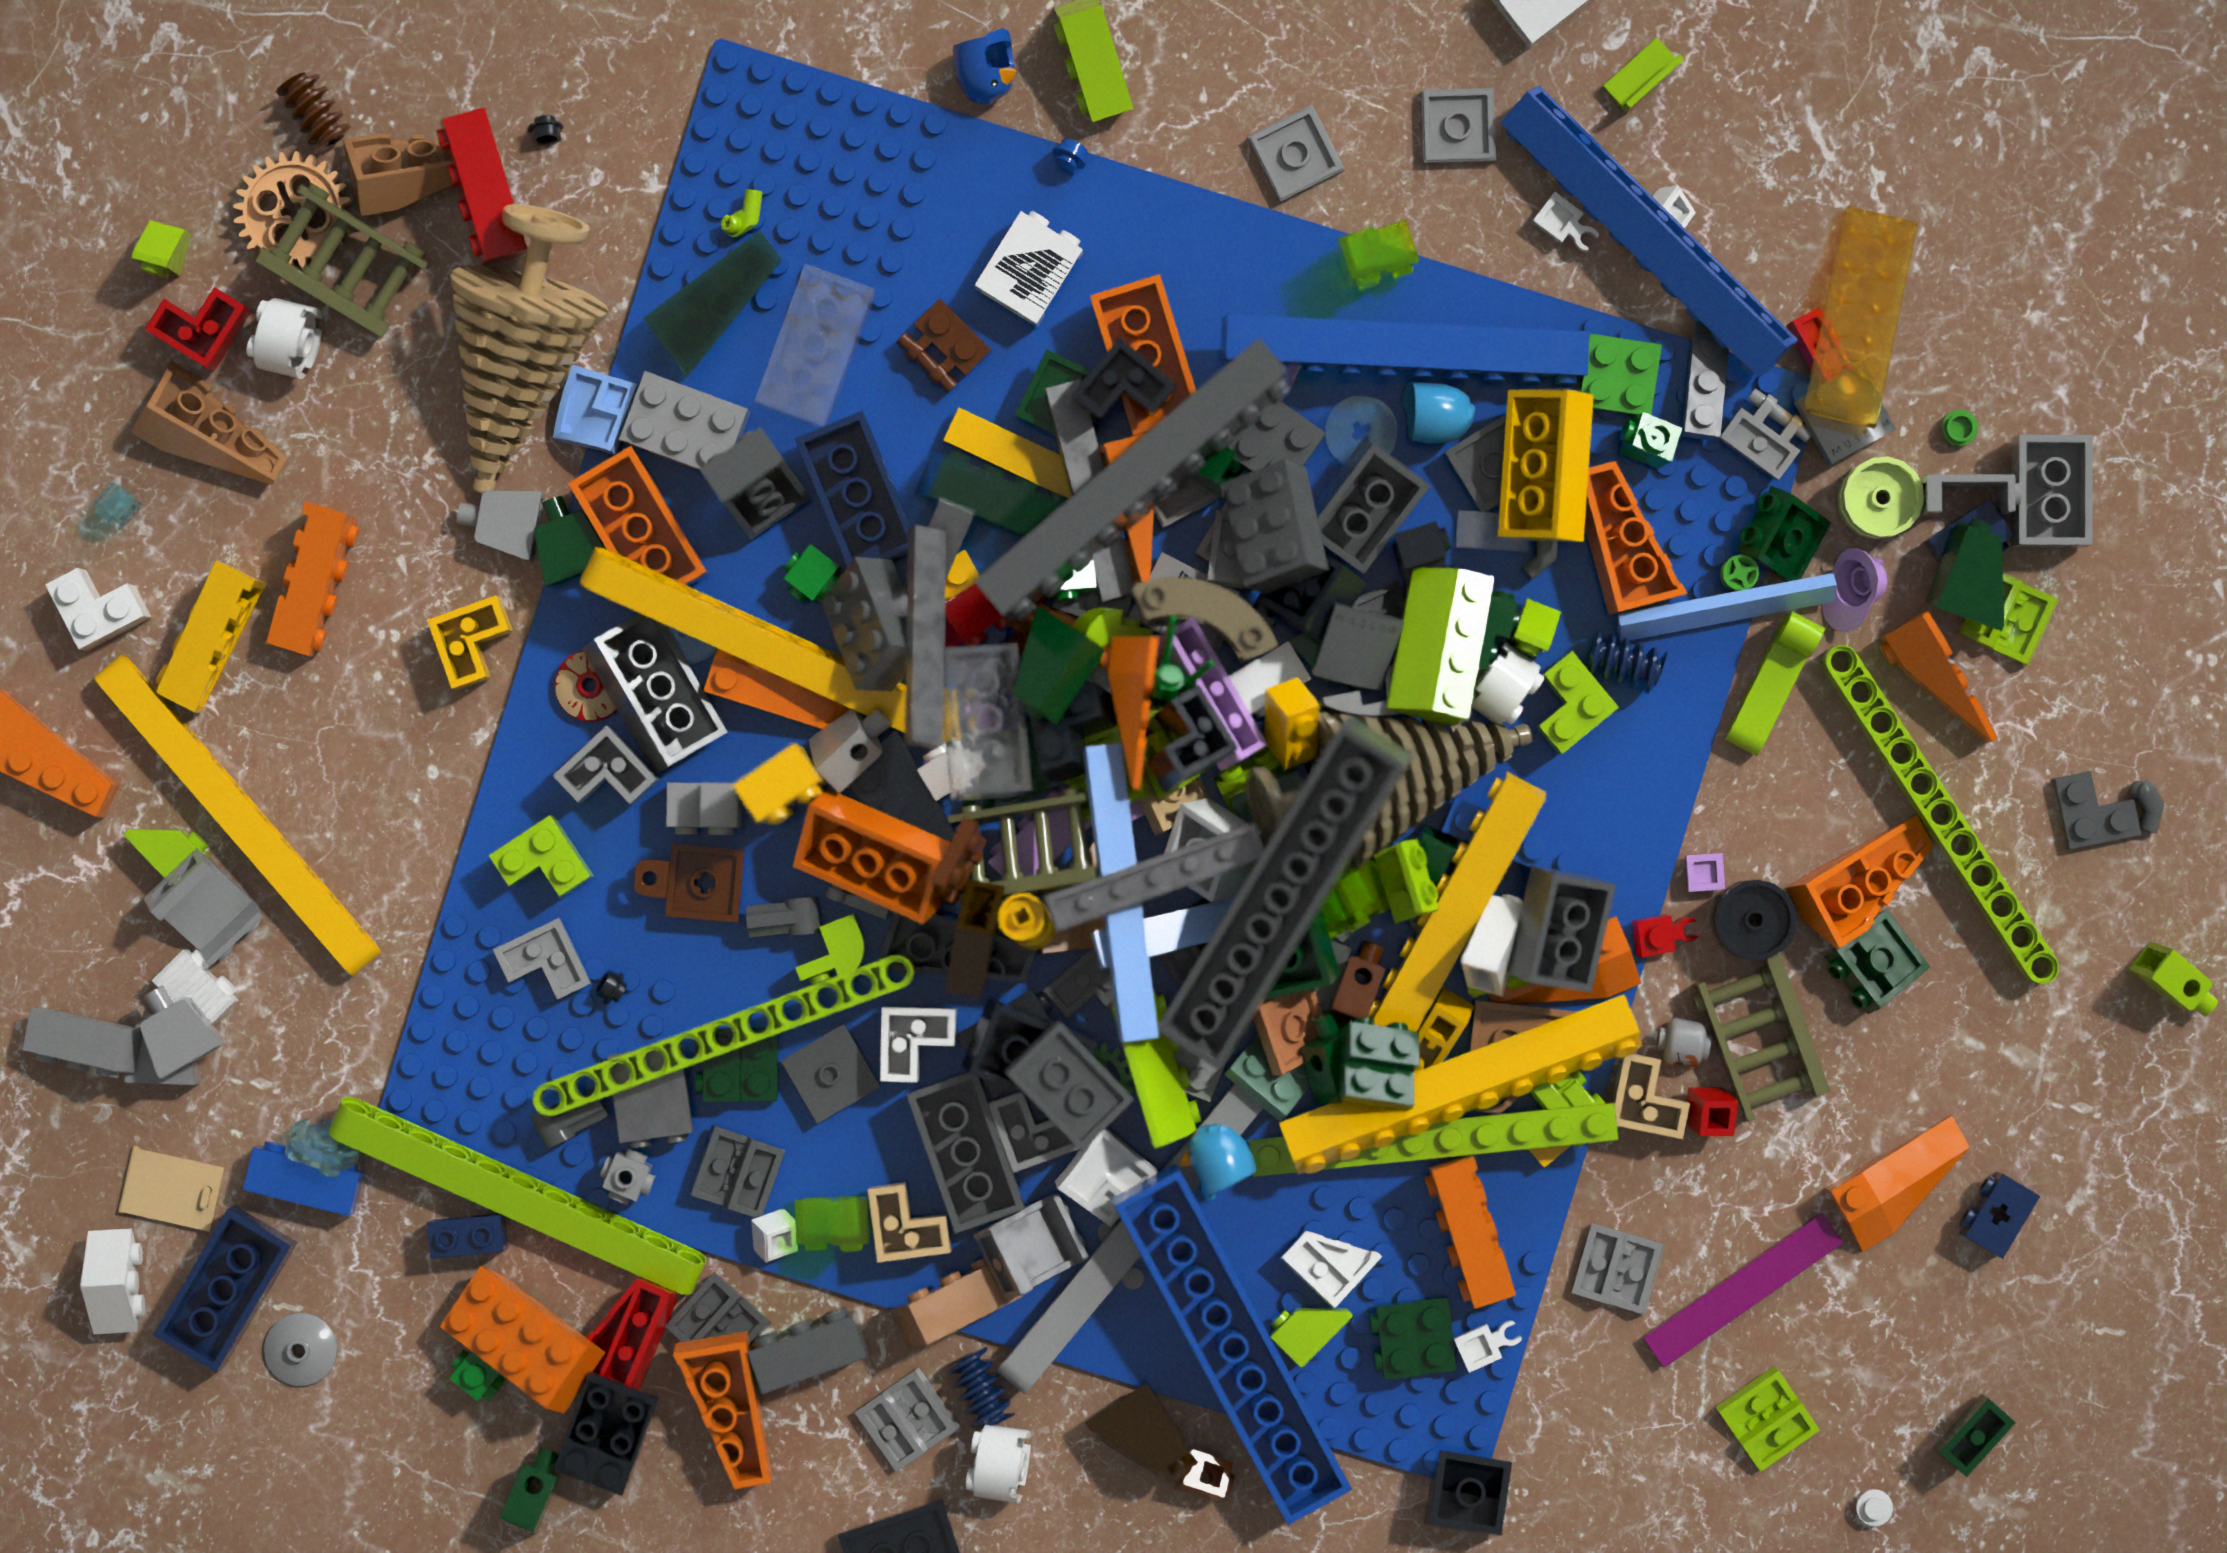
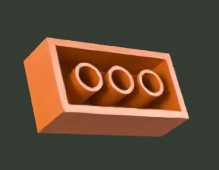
[1090,274,1196,436]
[568,446,709,586]
[792,789,951,924]
[439,1266,605,1413]

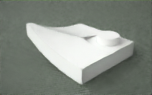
[1055,1127,1158,1227]

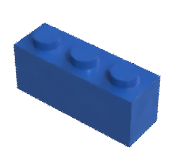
[243,1141,365,1216]

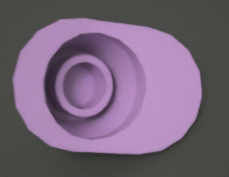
[1822,548,1888,632]

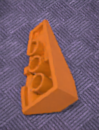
[1825,1115,1970,1252]

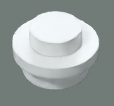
[1856,1489,1893,1526]

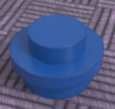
[1052,138,1088,171]

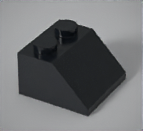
[1424,1450,1512,1536]

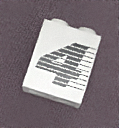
[975,211,1083,327]

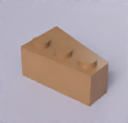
[890,1257,1023,1349]

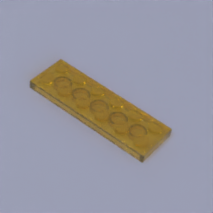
[1803,206,1918,429]

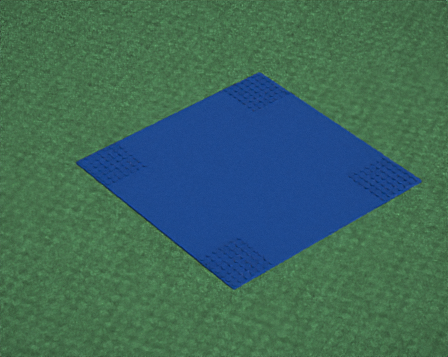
[380,39,1820,1479]

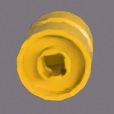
[998,893,1056,950]

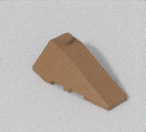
[343,134,502,216]
[130,361,287,485]

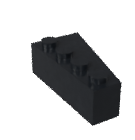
[848,730,956,842]
[878,909,1038,983]

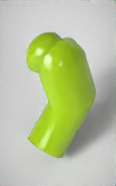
[721,189,763,237]

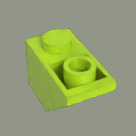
[131,220,192,279]
[1508,598,1561,658]

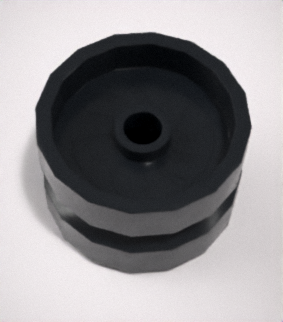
[1711,879,1797,960]

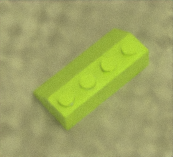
[1385,567,1494,727]
[1112,989,1202,1148]

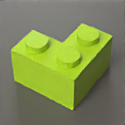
[1536,651,1619,755]
[488,815,595,897]

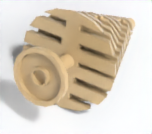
[450,204,609,494]

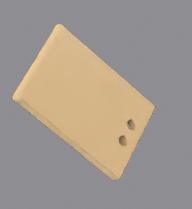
[118,1146,225,1232]

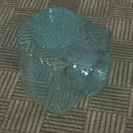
[93,480,143,527]

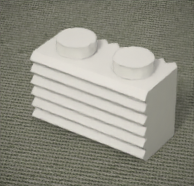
[152,949,239,1026]

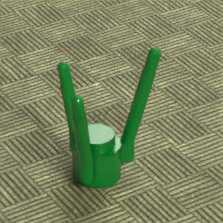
[1150,615,1214,701]

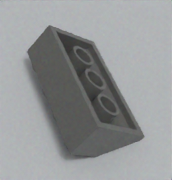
[582,613,728,774]

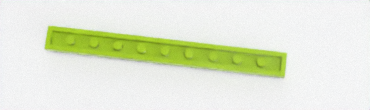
[1249,1102,1619,1177]

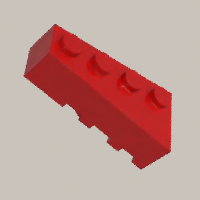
[436,107,528,267]

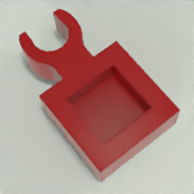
[1632,914,1698,957]

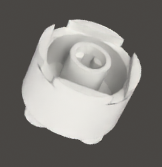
[247,298,322,379]
[1470,640,1544,725]
[966,1424,1031,1504]

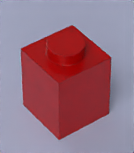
[1686,1087,1738,1136]

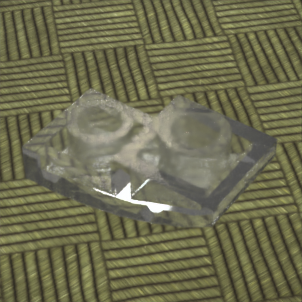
[1456,510,1529,552]

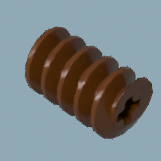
[276,72,351,154]

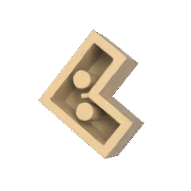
[1611,1054,1690,1139]
[868,1182,952,1263]

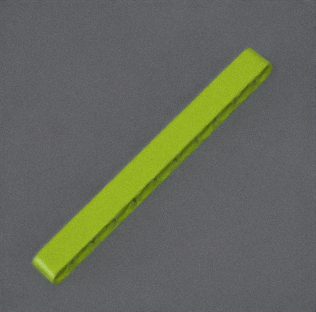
[1821,645,2059,984]
[533,955,915,1116]
[328,1097,707,1295]

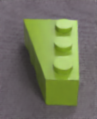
[1053,0,1134,122]

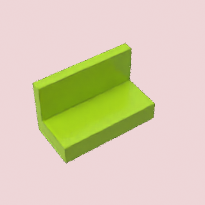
[1602,37,1684,114]

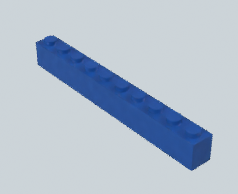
[1500,86,1798,378]
[1220,314,1589,385]

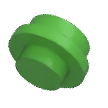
[1941,410,1978,447]

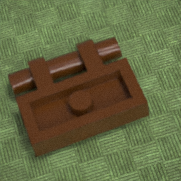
[896,298,992,394]
[931,817,987,906]

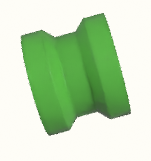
[1719,554,1759,592]

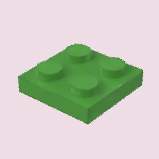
[1580,334,1662,416]

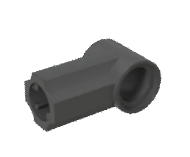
[746,896,821,938]
[530,1088,609,1150]

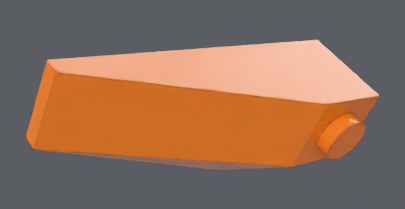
[1099,433,1154,585]
[1879,611,1998,743]
[1101,637,1158,792]
[703,649,851,729]
[1786,815,1934,949]
[1487,916,1642,1004]

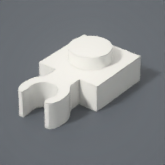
[1532,192,1599,252]
[1453,1320,1522,1373]

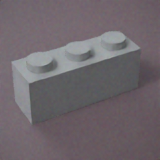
[22,1007,142,1078]

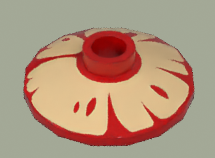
[555,650,617,721]

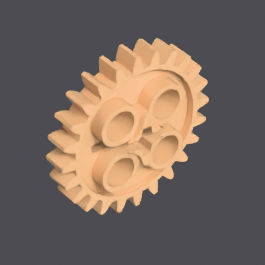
[233,151,353,268]

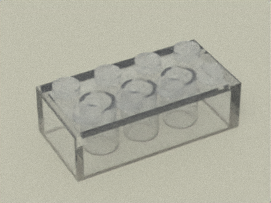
[755,264,876,428]
[943,643,1032,801]

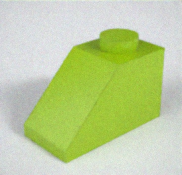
[123,829,211,878]
[1269,1308,1353,1368]

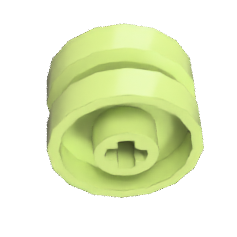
[1837,457,1924,540]

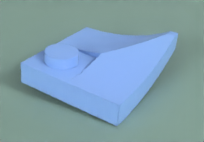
[553,365,639,455]

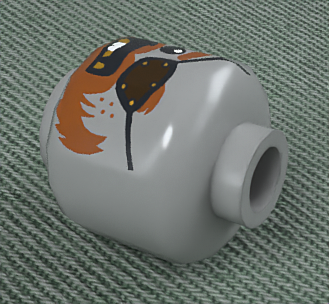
[1656,1018,1712,1069]

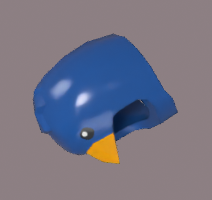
[952,28,1017,105]

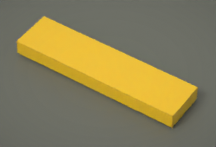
[943,408,1072,500]

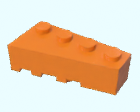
[266,501,360,657]

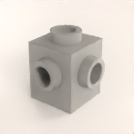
[600,1148,656,1204]

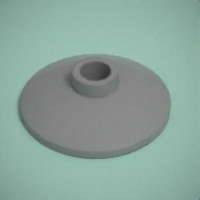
[264,1313,337,1386]

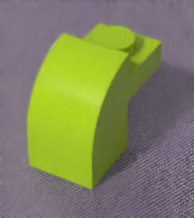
[1072,607,1153,666]
[795,914,865,985]

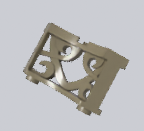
[1130,577,1277,664]

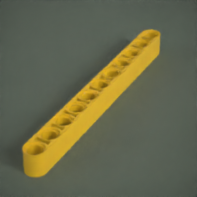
[580,547,959,744]
[94,653,381,977]

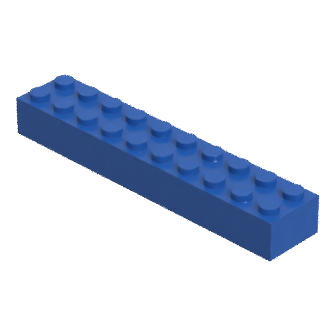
[1110,1164,1353,1525]

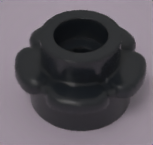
[527,115,564,146]
[595,970,627,1005]

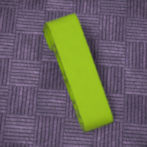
[1724,611,1825,756]

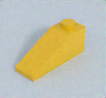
[1414,987,1475,1072]

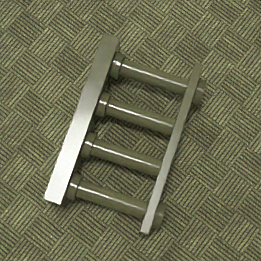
[255,183,428,338]
[948,788,1098,904]
[1691,954,1831,1122]

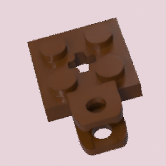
[634,843,745,923]

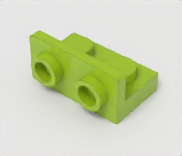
[1374,839,1439,923]

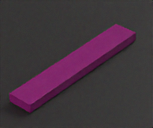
[1642,1212,1843,1368]

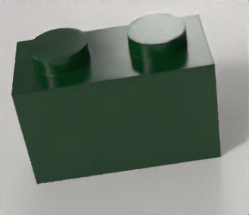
[1933,1394,2016,1477]

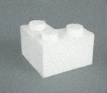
[45,568,152,651]
[1229,641,1311,720]
[880,1006,957,1082]
[80,1228,145,1334]

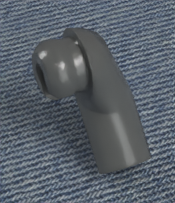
[1521,541,1558,580]
[2130,780,2164,834]

